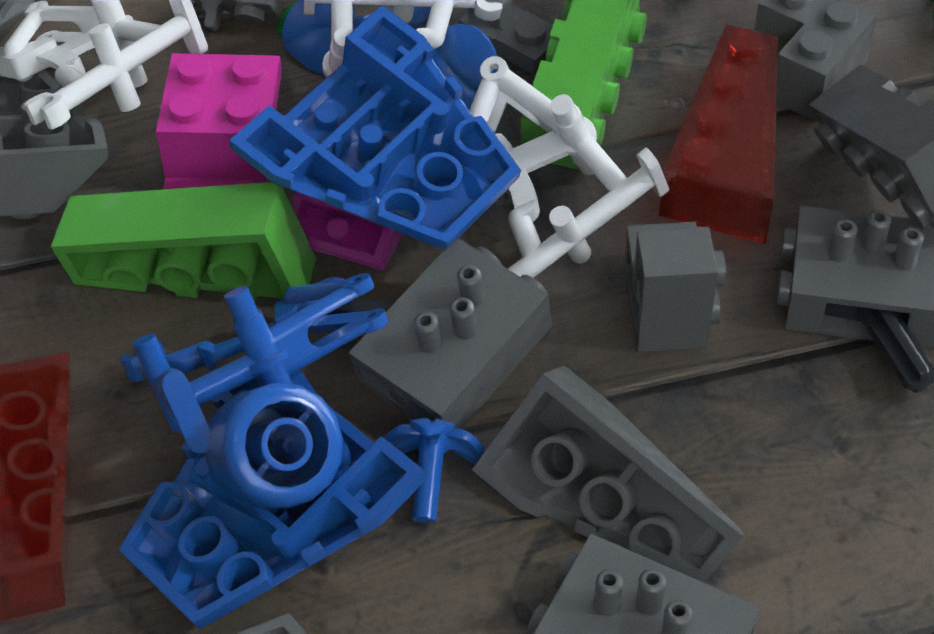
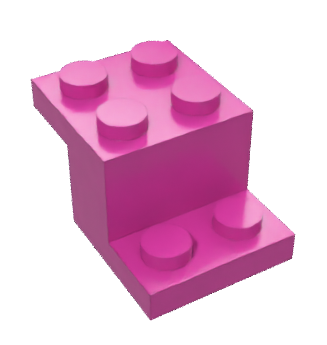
[156,53,282,189]

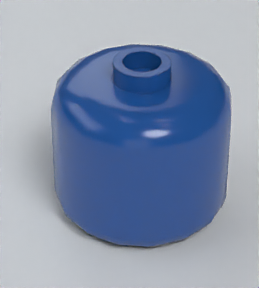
[205,382,343,509]

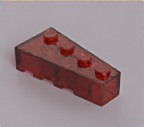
[659,24,778,245]
[0,352,73,621]

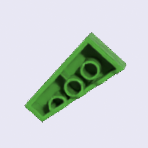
[521,0,647,170]
[51,182,316,302]

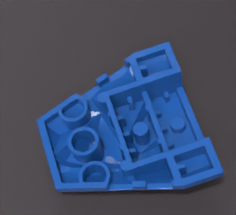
[229,5,521,250]
[119,370,428,630]

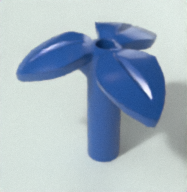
[385,418,485,524]

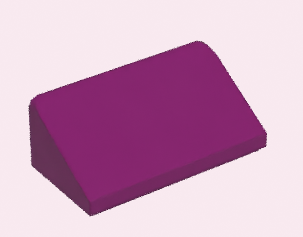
[290,191,404,271]

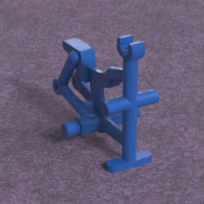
[120,273,389,453]

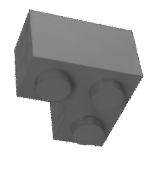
[752,0,877,121]
[624,222,726,352]

